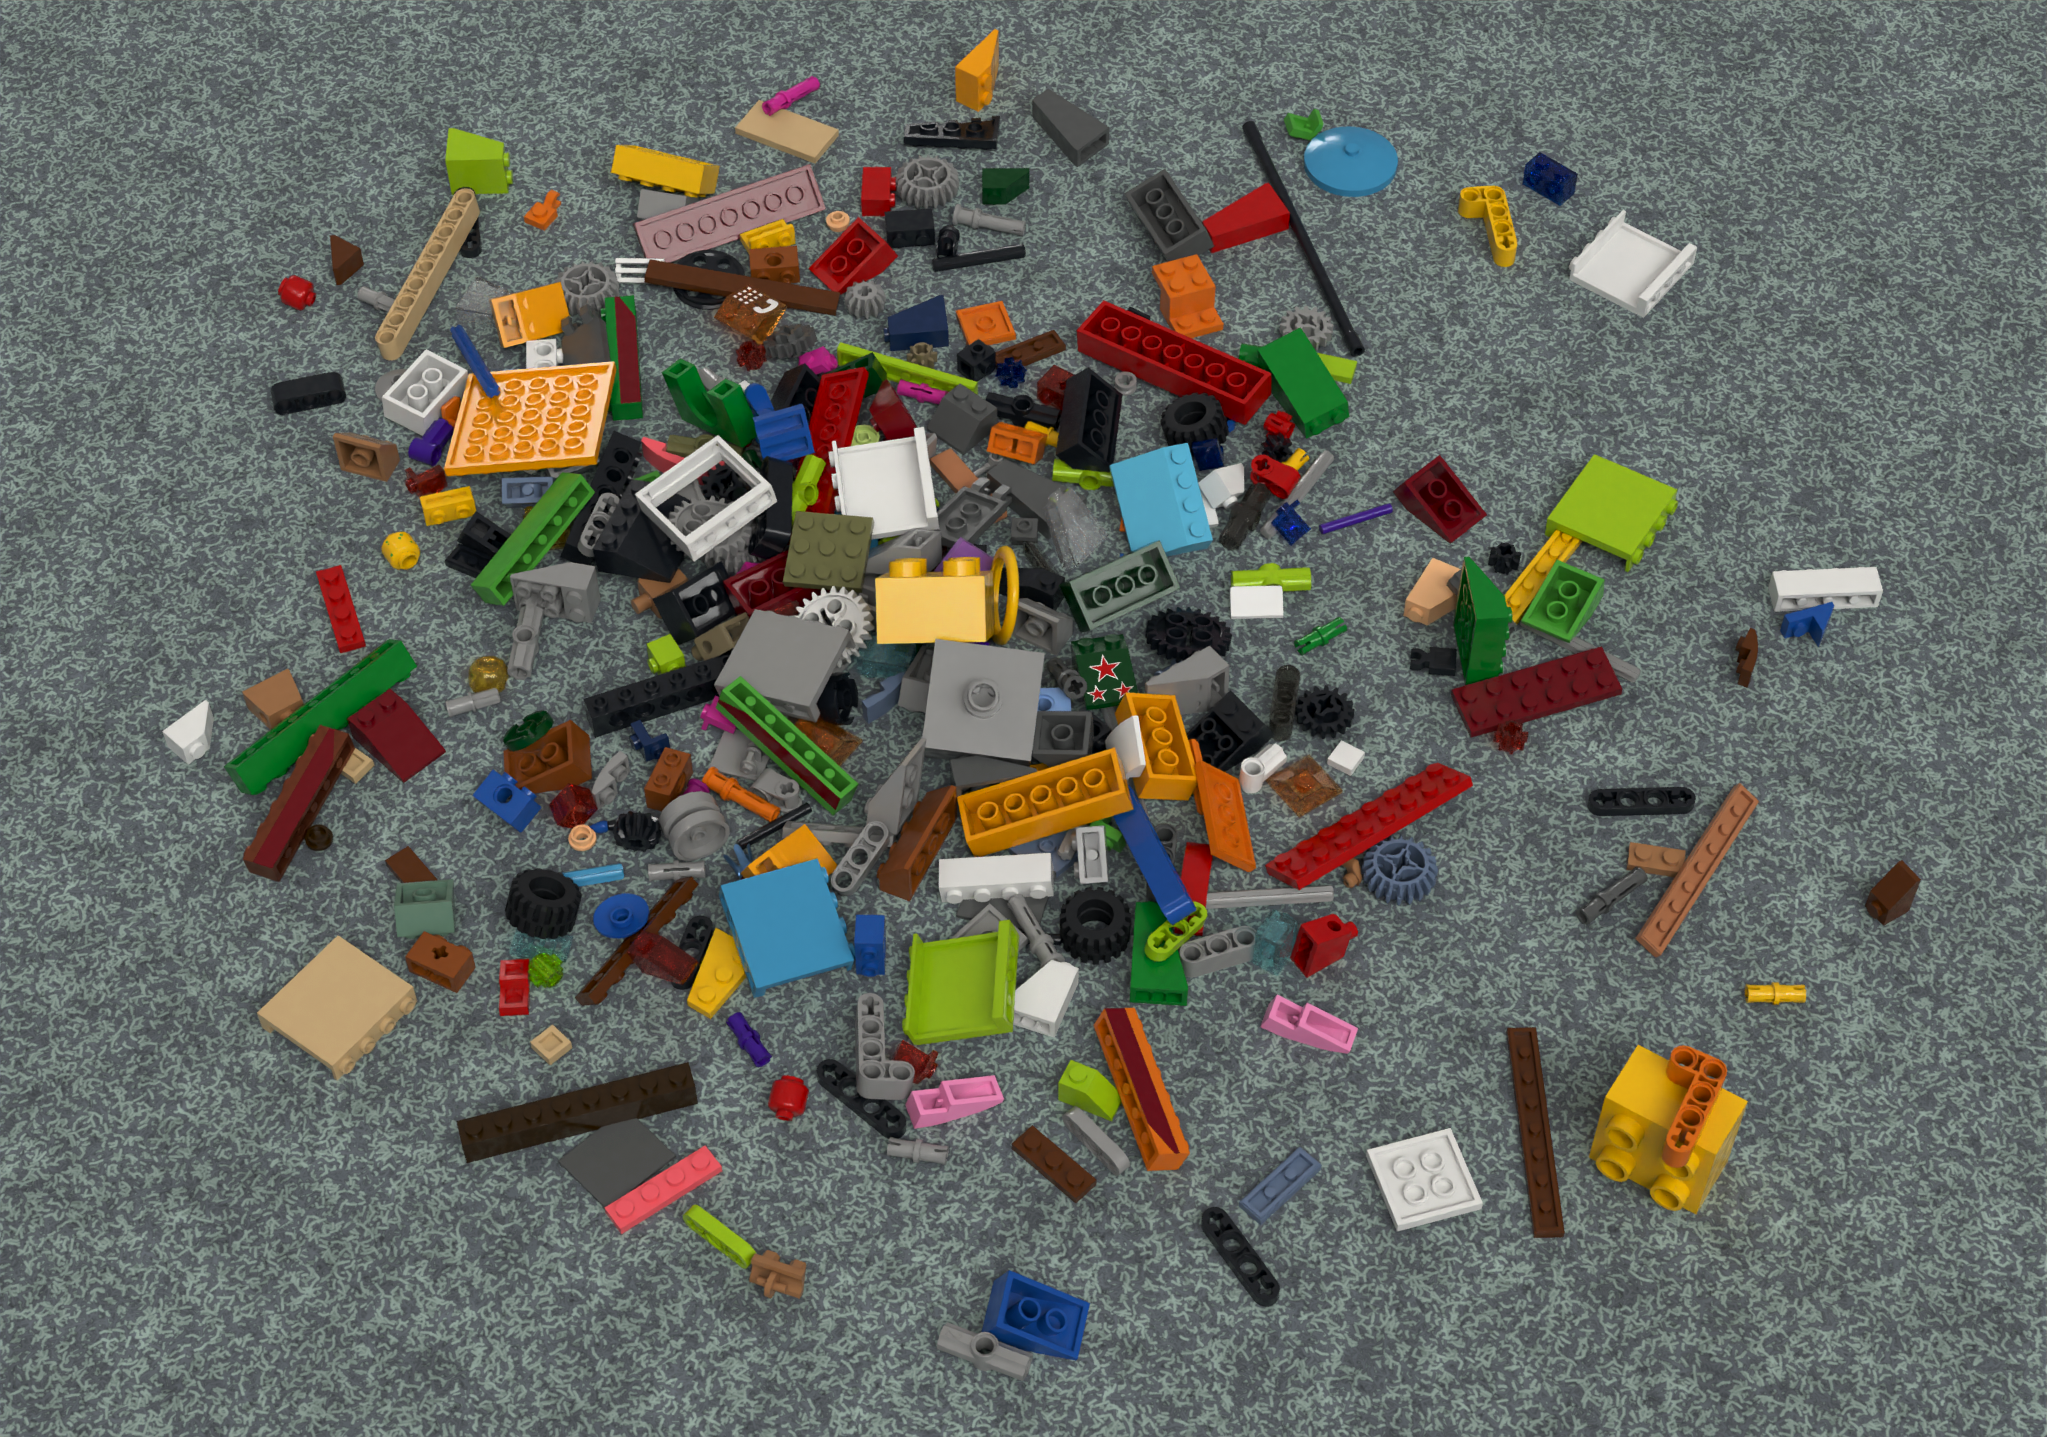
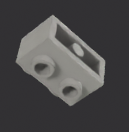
[1072,826,1110,884]

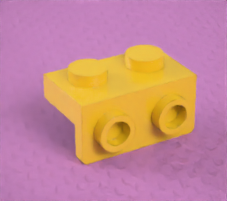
[740,219,796,254]
[420,486,476,526]

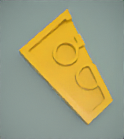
[687,928,746,1019]

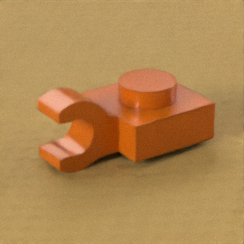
[524,190,562,231]

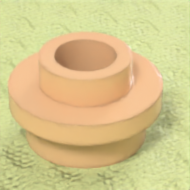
[826,211,850,232]
[568,825,596,851]

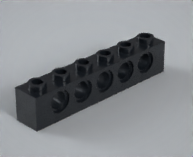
[560,431,642,565]
[583,652,731,738]

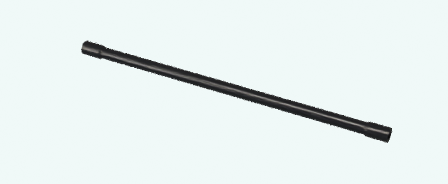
[1242,121,1365,357]

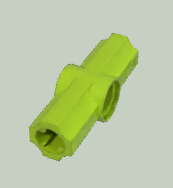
[791,454,826,532]
[1052,459,1114,490]
[1231,563,1311,591]

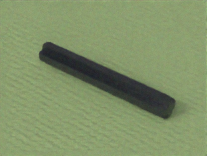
[932,244,1026,272]

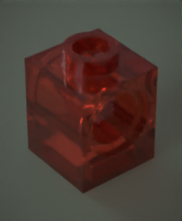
[549,783,598,829]

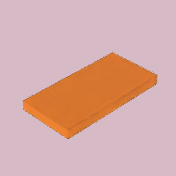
[1194,760,1256,872]

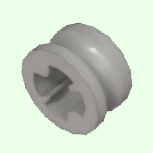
[1115,372,1137,396]

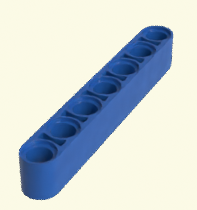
[1113,783,1197,925]

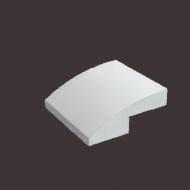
[1105,716,1146,781]

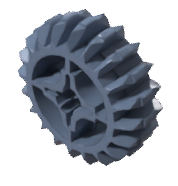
[1362,835,1438,906]

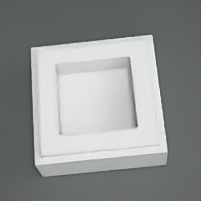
[1327,740,1365,776]

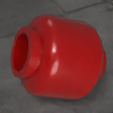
[278,275,317,311]
[768,1075,809,1121]

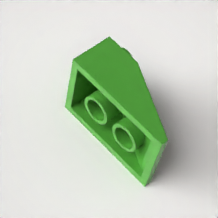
[1521,560,1605,643]

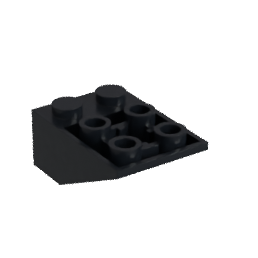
[1187,690,1275,772]

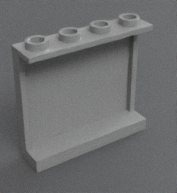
[714,609,856,722]

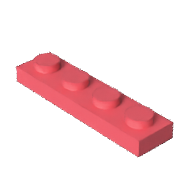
[605,1145,722,1234]

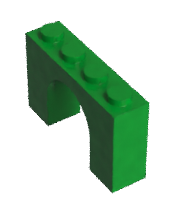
[662,359,756,447]

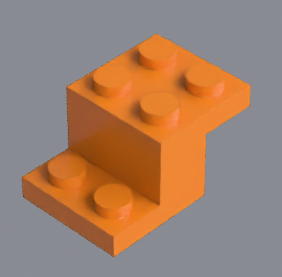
[1152,254,1224,338]

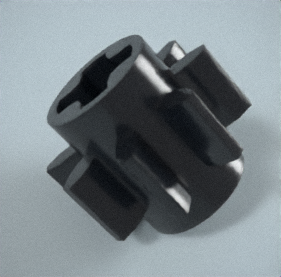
[1261,432,1293,462]
[1488,543,1521,575]

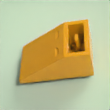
[489,282,569,348]
[740,824,838,879]

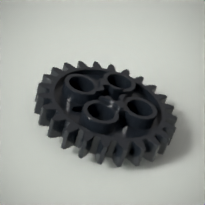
[1145,607,1232,663]

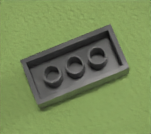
[1124,169,1214,262]

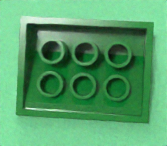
[1453,556,1512,685]

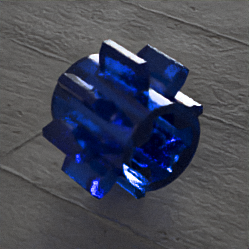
[995,357,1027,389]

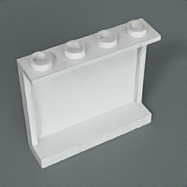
[1569,210,1697,318]
[829,427,939,540]

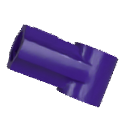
[408,418,454,466]

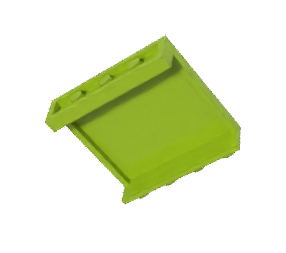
[1545,454,1678,572]
[902,919,1019,1045]

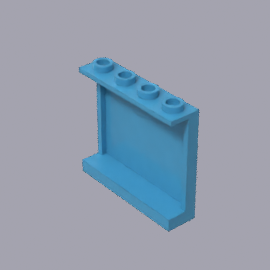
[719,858,855,998]

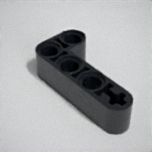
[748,456,793,560]

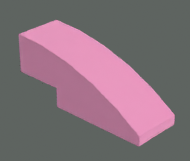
[1260,995,1358,1054]
[905,1075,1004,1129]

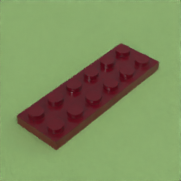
[1451,646,1622,737]

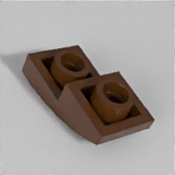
[1735,628,1758,688]

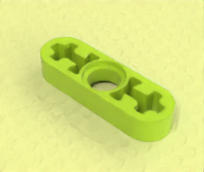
[1144,901,1207,962]
[682,1204,757,1269]

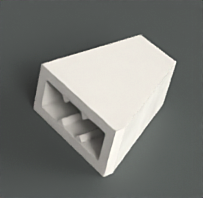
[1013,960,1079,1038]

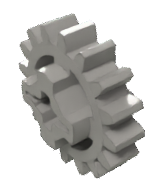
[1280,306,1333,351]

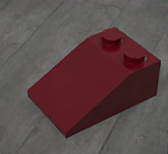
[869,379,918,441]
[1393,455,1487,544]
[348,689,446,783]

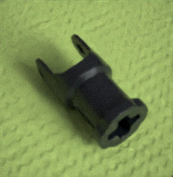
[936,225,960,258]

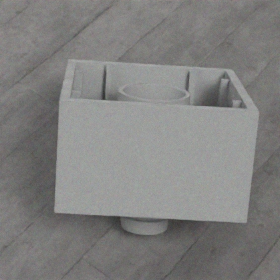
[922,639,1045,767]

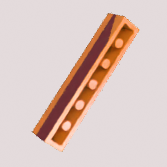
[1093,1008,1190,1171]

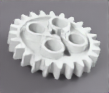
[794,586,874,668]

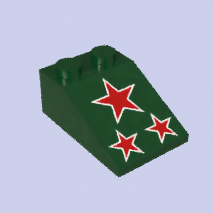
[1071,634,1138,710]

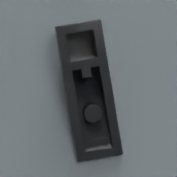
[457,511,511,557]
[999,567,1065,611]

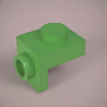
[1284,109,1323,141]
[1089,817,1126,853]

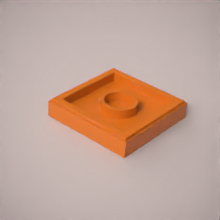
[956,301,1016,345]

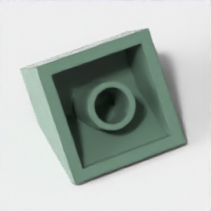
[394,879,456,939]

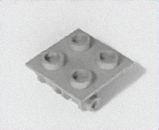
[708,730,770,781]

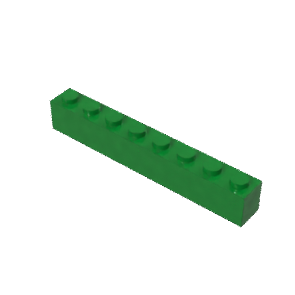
[224,639,417,795]

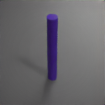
[1319,503,1393,535]

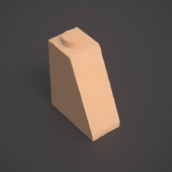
[1403,558,1461,625]

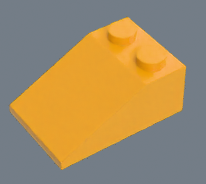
[955,29,999,112]

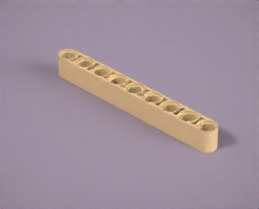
[375,188,480,360]

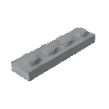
[782,821,896,850]

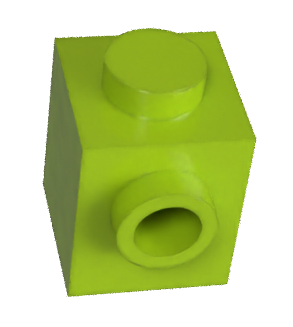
[646,634,686,675]

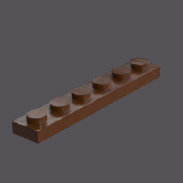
[575,876,699,1006]

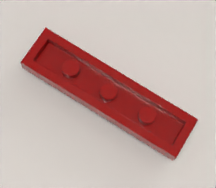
[316,565,366,654]

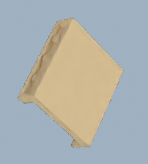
[257,936,417,1081]

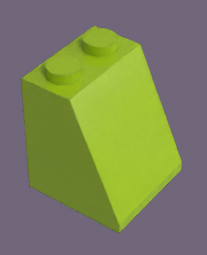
[445,128,513,195]

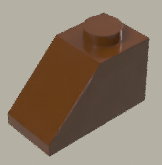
[1865,860,1921,926]

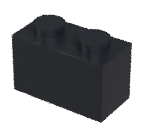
[885,208,935,248]

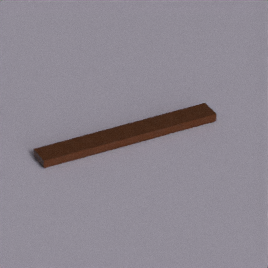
[645,259,840,316]
[1506,1027,1565,1238]

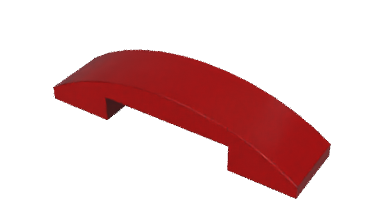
[1174,842,1213,936]

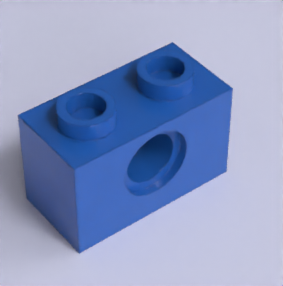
[472,770,542,833]
[854,915,886,977]

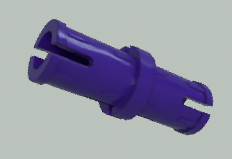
[726,1012,772,1068]

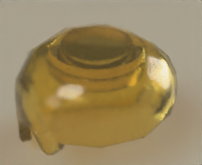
[468,656,509,693]

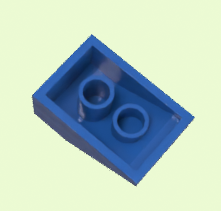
[982,1270,1090,1361]

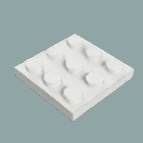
[1366,1128,1483,1232]

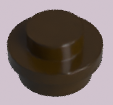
[305,824,333,851]

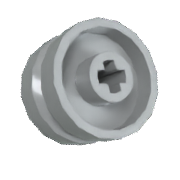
[659,791,730,861]

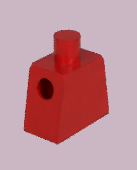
[1290,914,1358,978]

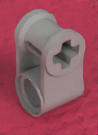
[748,768,803,814]

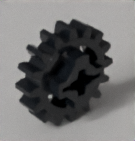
[701,463,749,504]
[1295,685,1355,739]

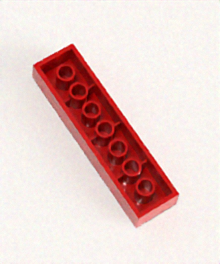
[1076,300,1271,425]

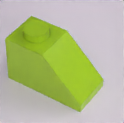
[1058,1060,1122,1121]

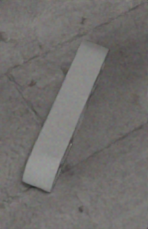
[578,493,620,557]
[1062,1106,1130,1176]

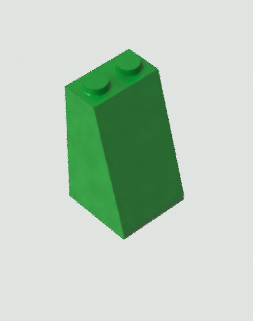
[1257,327,1350,439]

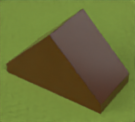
[330,235,364,285]

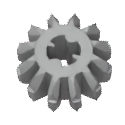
[844,279,886,320]

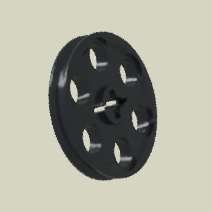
[673,250,745,310]

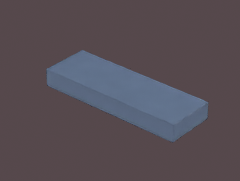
[1239,1147,1322,1225]

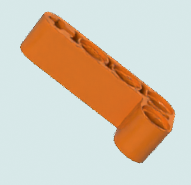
[1661,1045,1727,1168]

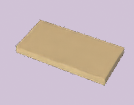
[735,100,839,164]

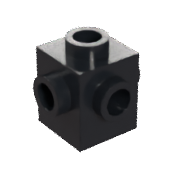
[957,339,996,382]

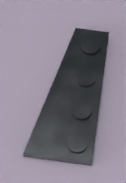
[904,116,1000,150]

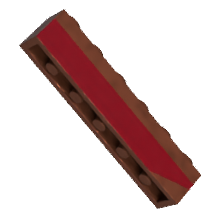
[243,725,355,882]

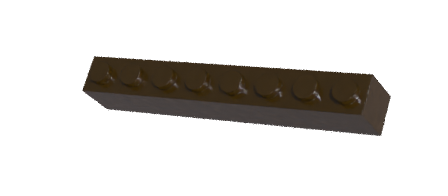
[457,1062,698,1163]

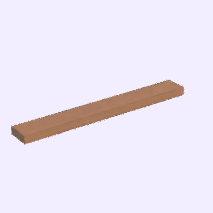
[1635,783,1759,957]

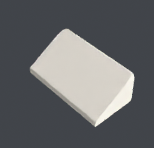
[1229,585,1283,619]

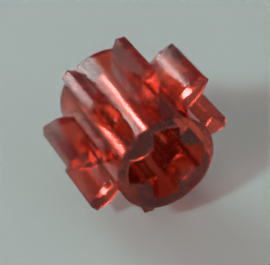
[735,340,767,371]
[1493,720,1528,754]

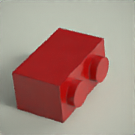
[861,167,896,216]

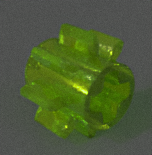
[528,953,563,988]

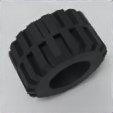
[1160,393,1229,458]
[505,868,582,939]
[1060,887,1131,965]

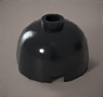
[816,672,858,726]

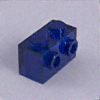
[1522,152,1578,206]

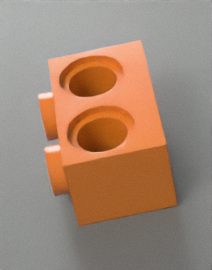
[987,422,1048,464]

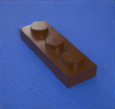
[1012,1125,1097,1203]

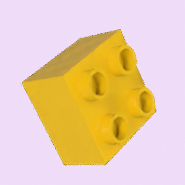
[875,557,995,644]
[1589,1045,1748,1214]

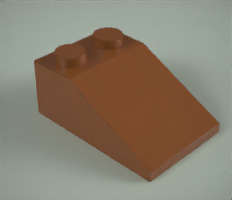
[504,720,592,796]

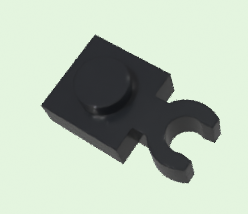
[1410,647,1457,676]

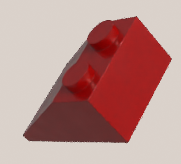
[808,217,898,295]

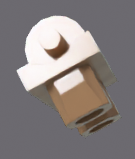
[749,1250,806,1299]

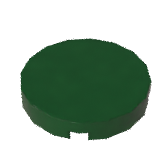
[503,710,554,752]

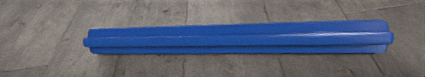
[450,324,500,398]

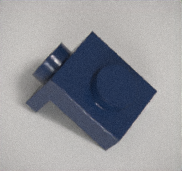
[629,720,670,762]

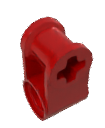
[1250,455,1301,499]

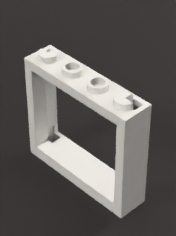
[635,435,778,561]

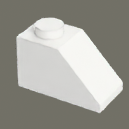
[1198,463,1244,509]
[162,700,214,764]

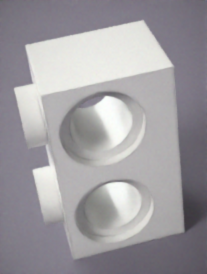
[526,339,563,369]

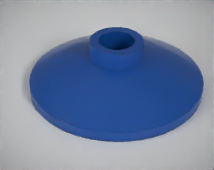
[593,893,649,939]

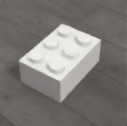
[382,349,468,436]

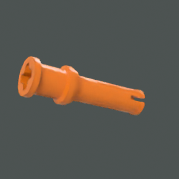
[702,767,781,822]

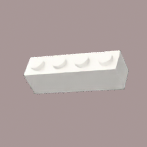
[1768,567,1883,612]
[939,853,1054,904]

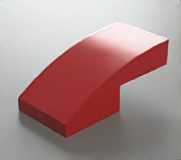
[499,959,530,1016]

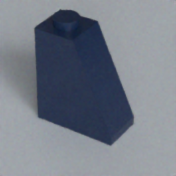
[883,295,949,351]

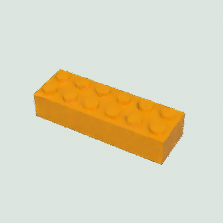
[957,747,1134,857]

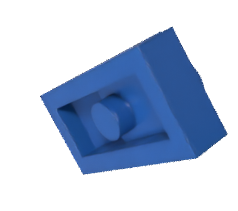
[1780,602,1834,647]

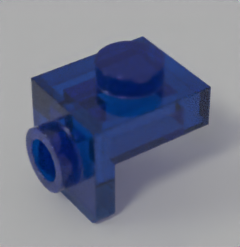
[1192,438,1224,471]
[1271,499,1311,546]

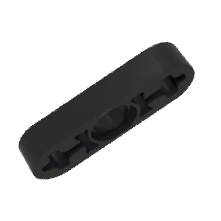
[669,915,714,990]

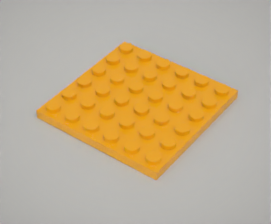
[444,361,617,476]

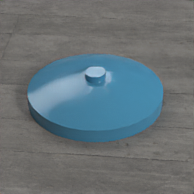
[1304,126,1398,197]

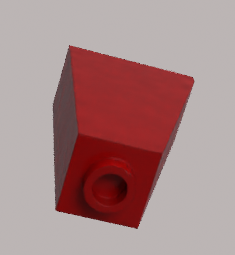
[1202,183,1290,253]

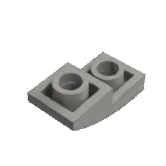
[592,751,630,810]

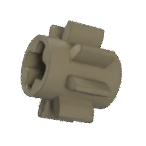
[907,342,937,369]

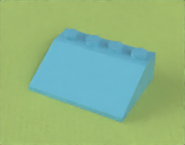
[1109,443,1213,556]

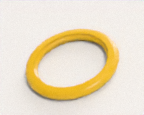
[990,545,1019,646]

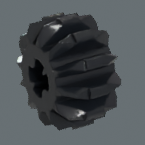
[613,811,661,852]

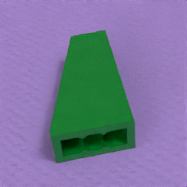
[1130,901,1188,1006]

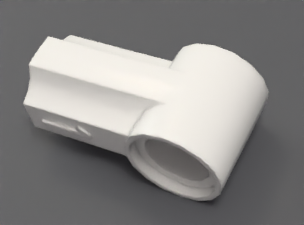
[1239,743,1287,794]

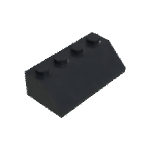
[1056,367,1123,472]

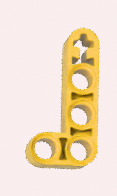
[1458,186,1517,267]

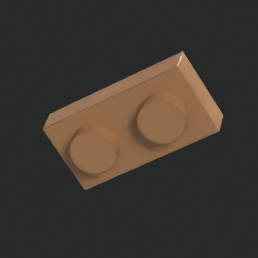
[1626,842,1686,877]

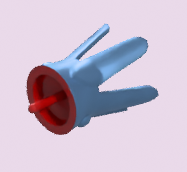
[723,844,754,880]

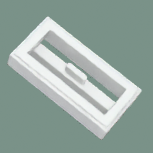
[615,258,665,284]

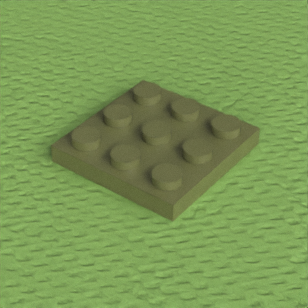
[783,511,874,593]

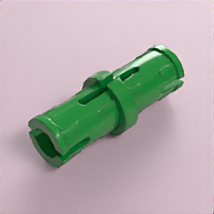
[1294,617,1347,656]

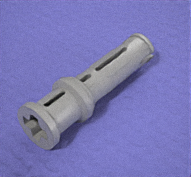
[952,204,1026,236]
[1007,895,1065,968]

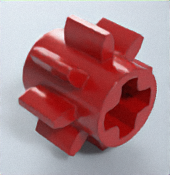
[1263,410,1295,439]

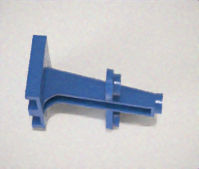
[745,383,815,461]

